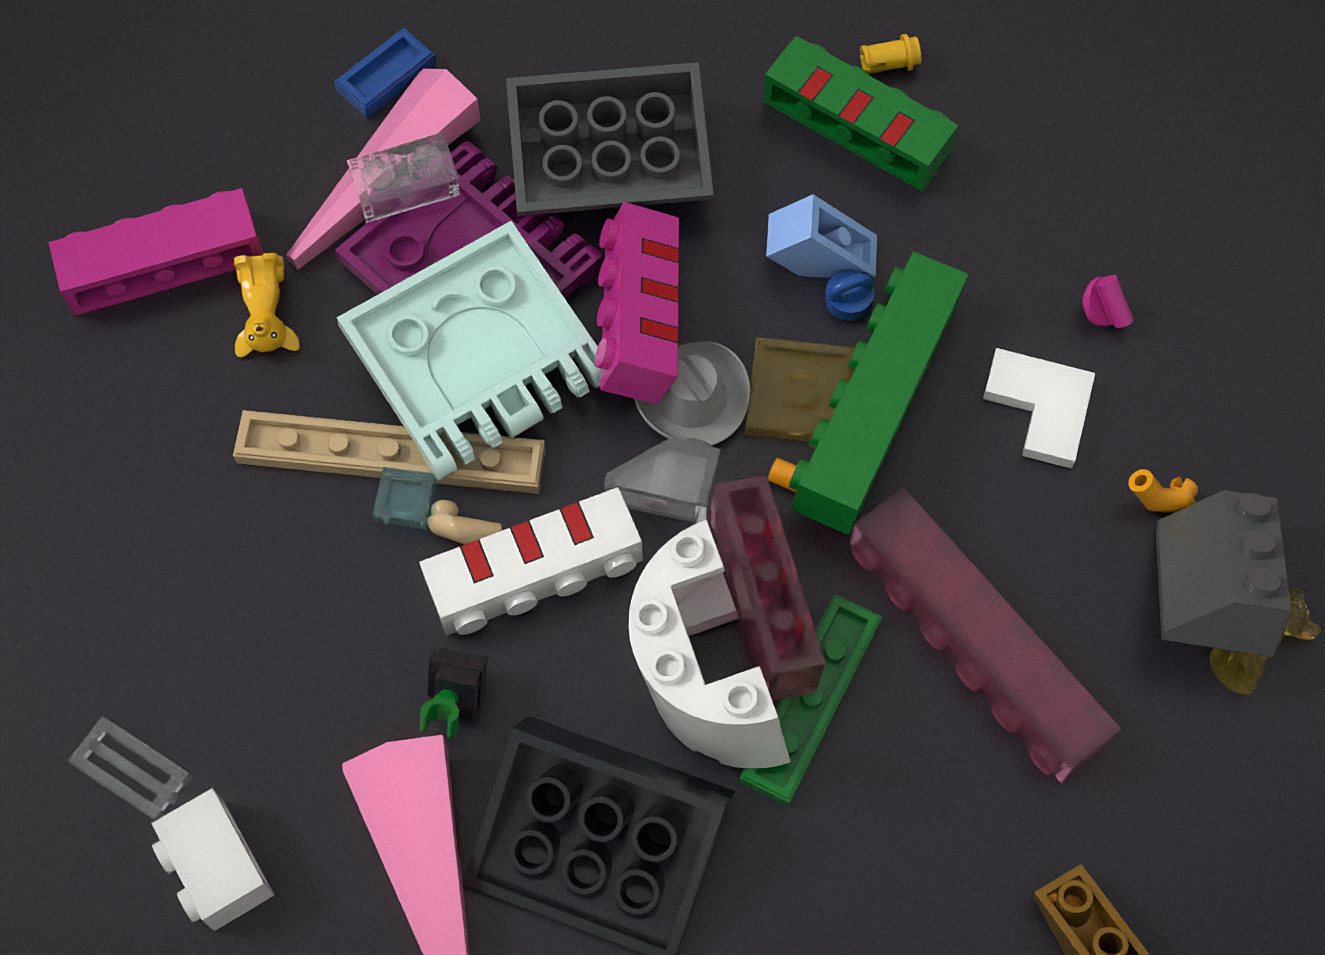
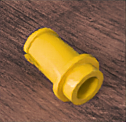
[860,34,921,75]

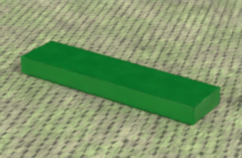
[739,594,882,807]

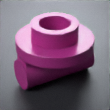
[1082,275,1134,328]

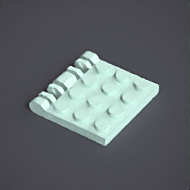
[337,221,601,481]

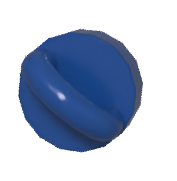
[824,270,875,321]

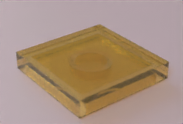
[745,337,855,442]

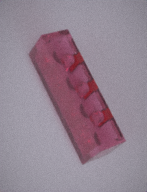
[709,475,826,701]

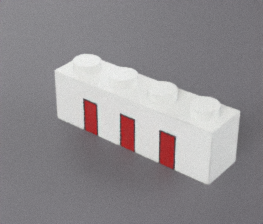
[419,487,643,636]

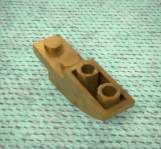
[1034,864,1150,955]

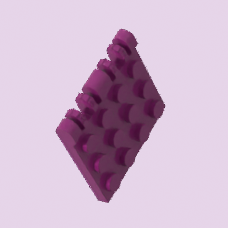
[335,141,605,299]

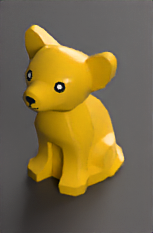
[233,253,300,358]

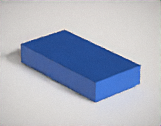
[334,28,437,118]

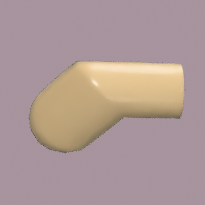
[427,500,502,544]

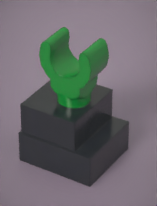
[419,646,488,738]

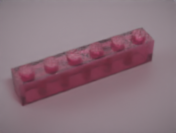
[850,487,1121,783]

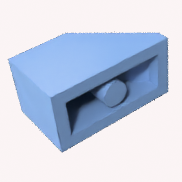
[766,194,877,278]

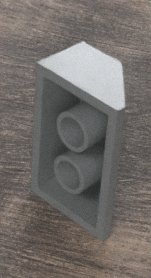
[1155,490,1292,657]

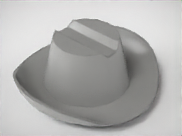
[635,341,750,447]

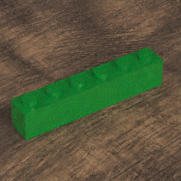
[788,251,969,535]

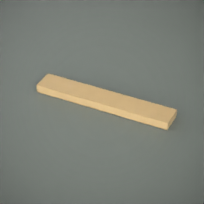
[233,410,546,494]

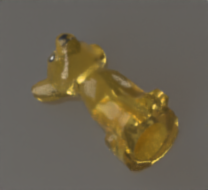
[1209,588,1322,694]

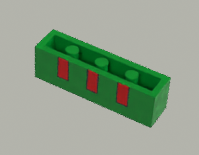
[763,36,959,192]

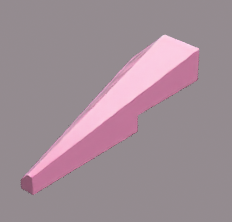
[286,69,481,270]
[342,735,470,955]

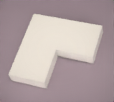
[983,348,1095,469]

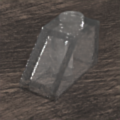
[604,438,720,523]

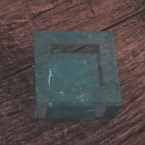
[373,467,436,529]

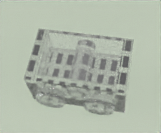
[347,132,460,223]

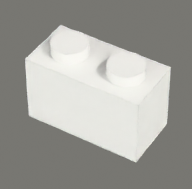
[151,788,275,931]

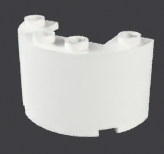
[629,520,791,768]

